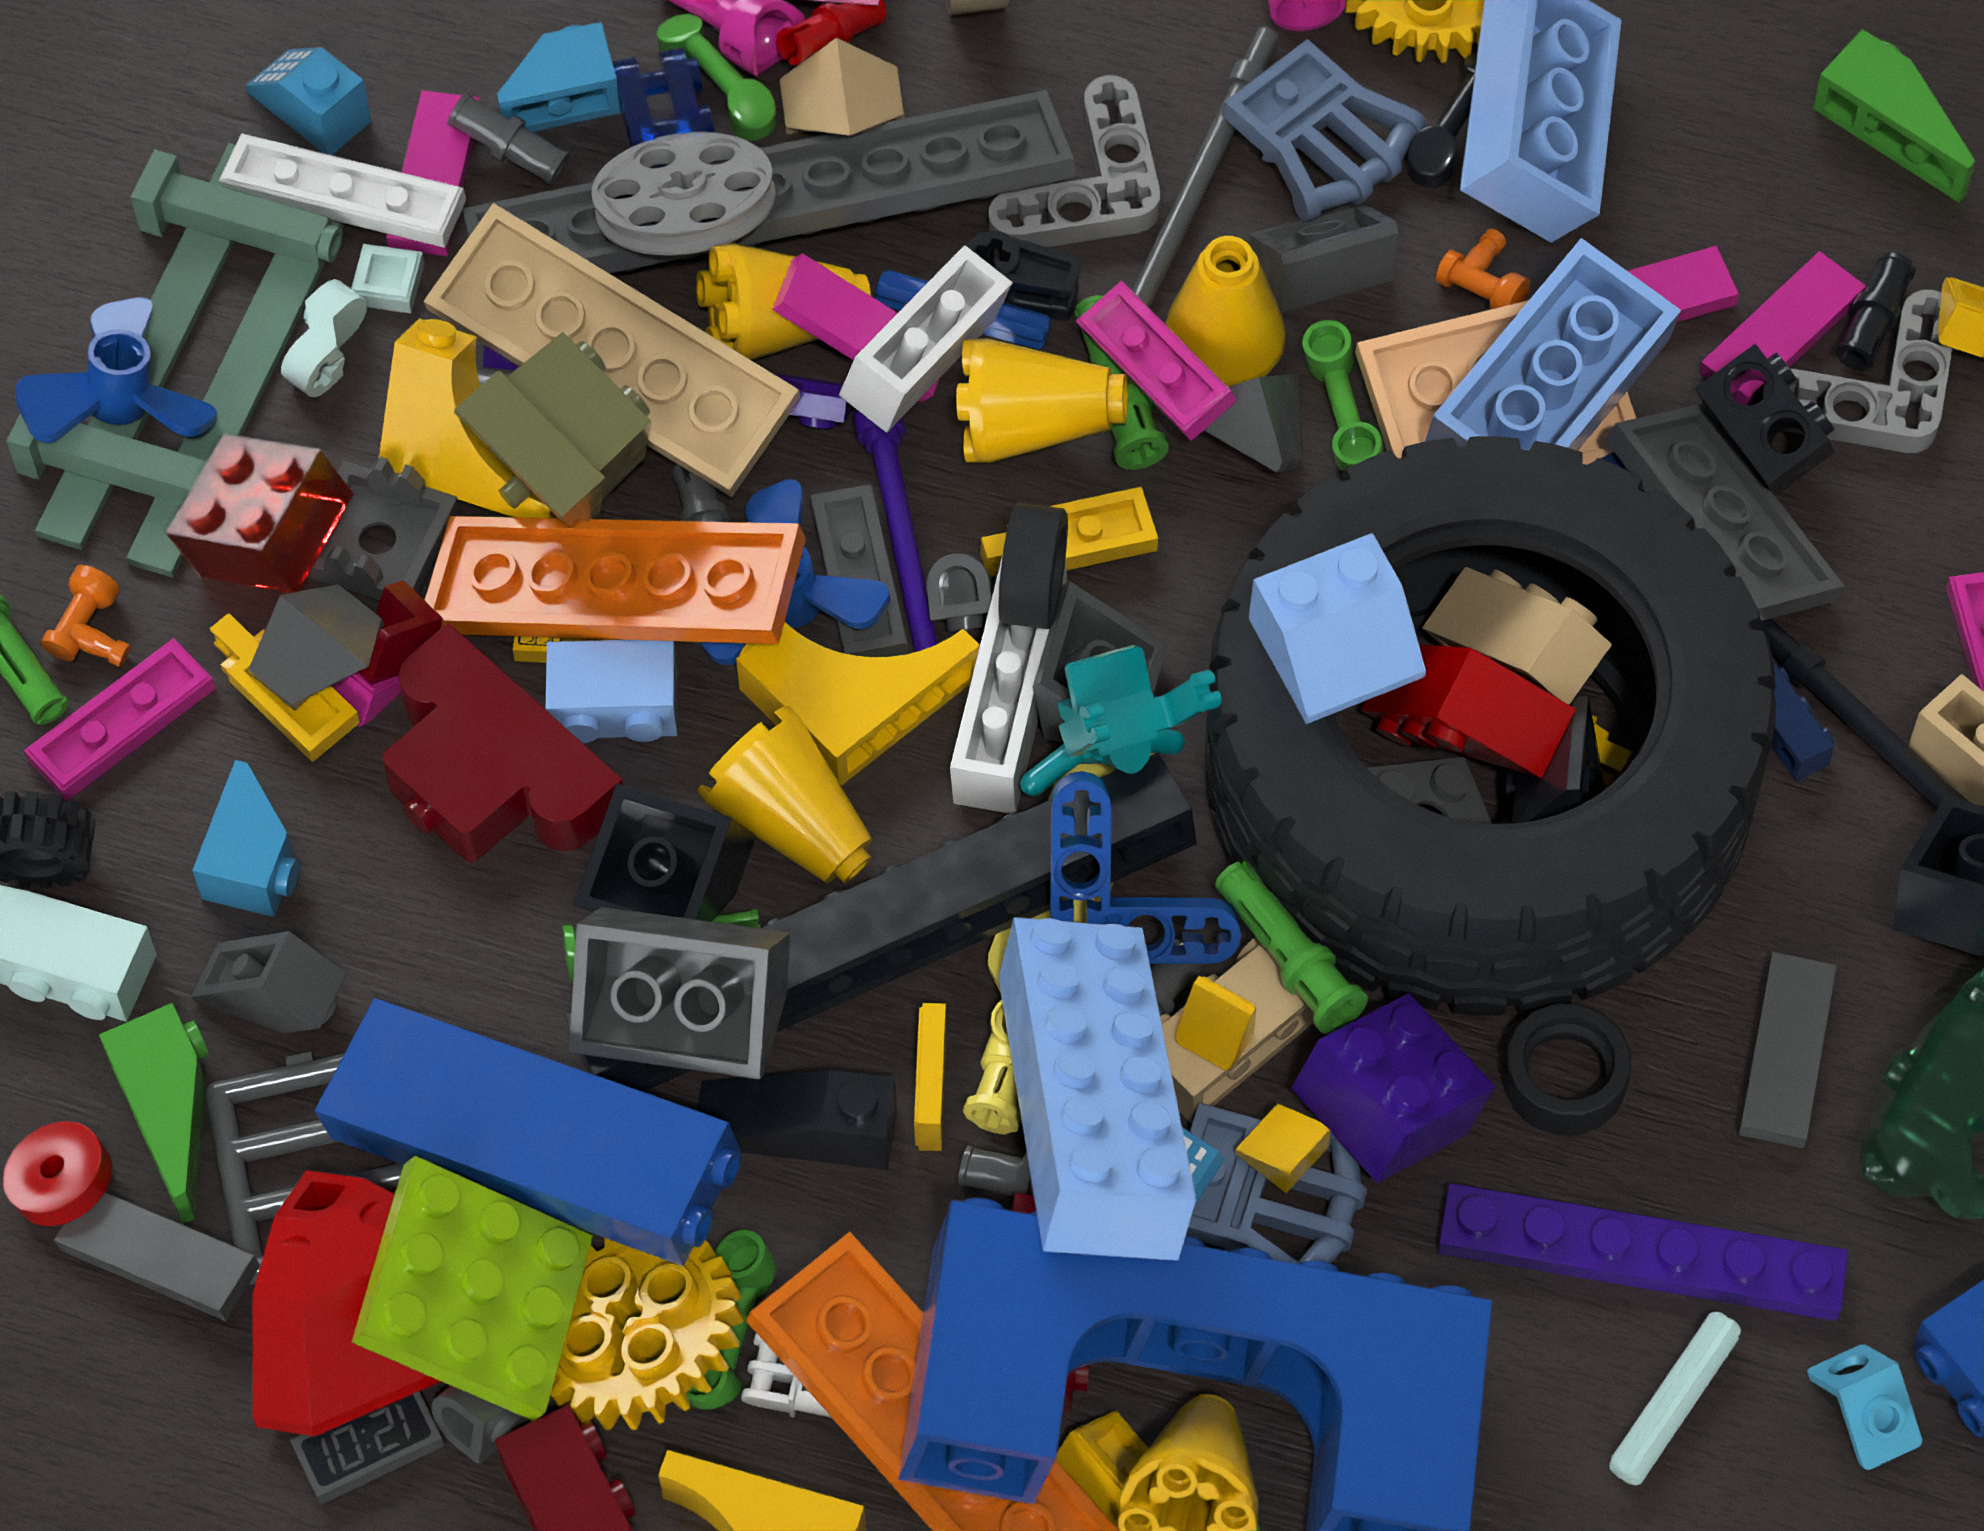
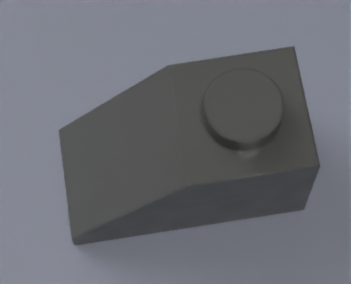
[191,931,347,1034]

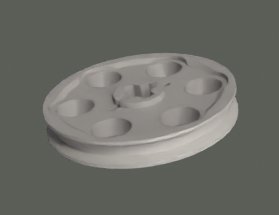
[591,132,776,255]

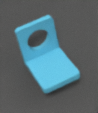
[1807,1344,1922,1470]

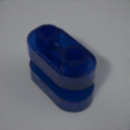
[612,47,715,148]

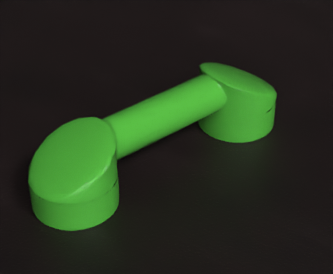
[657,14,776,140]
[1302,320,1383,472]
[686,1230,776,1410]

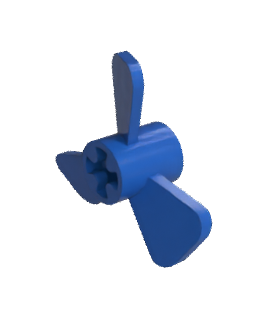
[15,297,217,443]
[699,479,891,665]

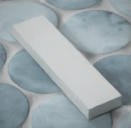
[219,133,466,248]

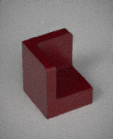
[358,580,443,685]

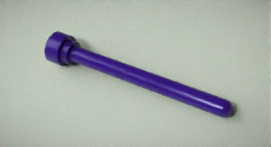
[853,410,938,652]

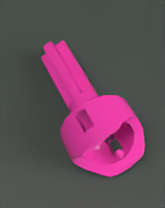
[669,0,805,77]

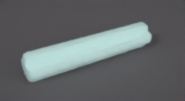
[1609,1311,1741,1486]

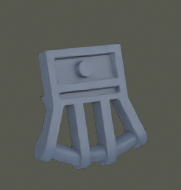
[1221,39,1427,222]
[1186,1103,1368,1264]

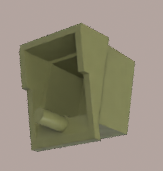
[454,332,651,525]

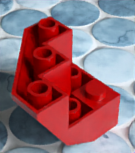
[252,1170,442,1437]

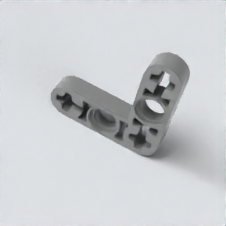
[989,75,1160,247]
[1760,290,1952,453]

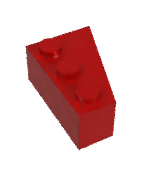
[1361,645,1576,778]

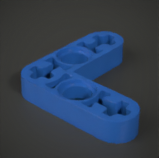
[1050,771,1241,964]

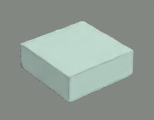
[351,244,425,313]

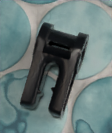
[967,231,1081,321]

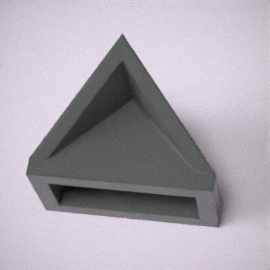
[1205,373,1303,473]
[249,584,384,711]

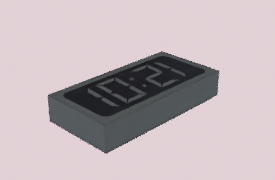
[290,1392,444,1505]

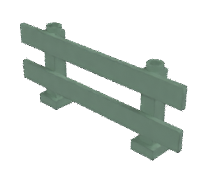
[6,143,345,578]

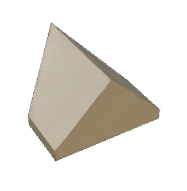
[780,38,904,136]

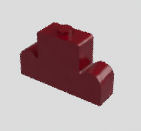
[382,622,623,863]

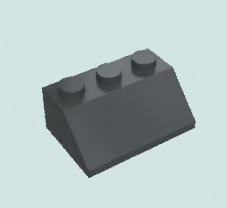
[569,907,791,1079]

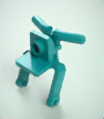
[1020,645,1222,796]

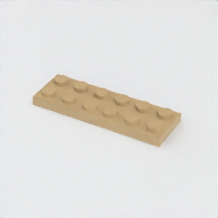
[424,203,801,497]

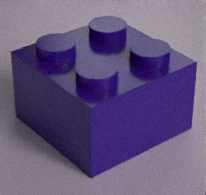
[1291,993,1496,1184]

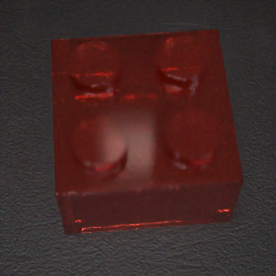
[165,434,354,593]

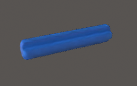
[876,270,1051,350]

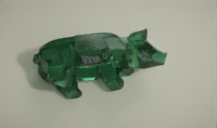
[1860,968,1984,1219]

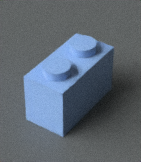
[546,640,678,743]

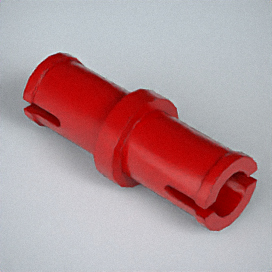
[776,0,887,65]

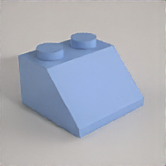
[1249,533,1426,724]

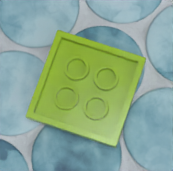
[352,1156,593,1421]

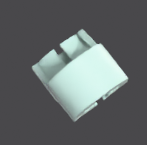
[281,279,367,398]

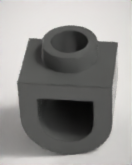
[926,553,994,633]
[431,1386,529,1465]

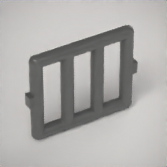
[205,1051,403,1285]

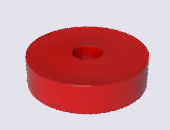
[3,1121,112,1226]

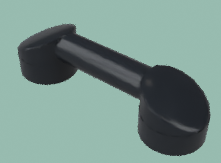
[1406,52,1478,188]

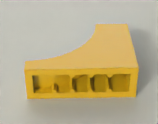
[379,319,558,518]
[736,622,980,786]
[659,1450,866,1531]

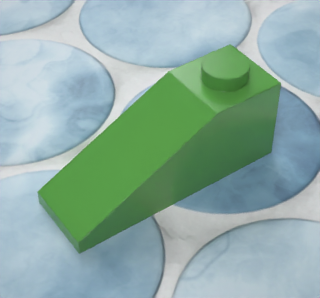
[1813,29,1975,203]
[99,1003,210,1224]

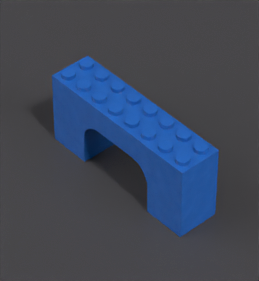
[898,1198,1492,1531]

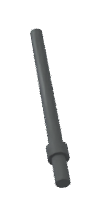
[1132,27,1279,309]

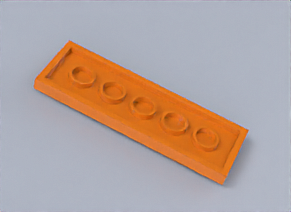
[425,516,806,644]
[746,1232,1119,1531]

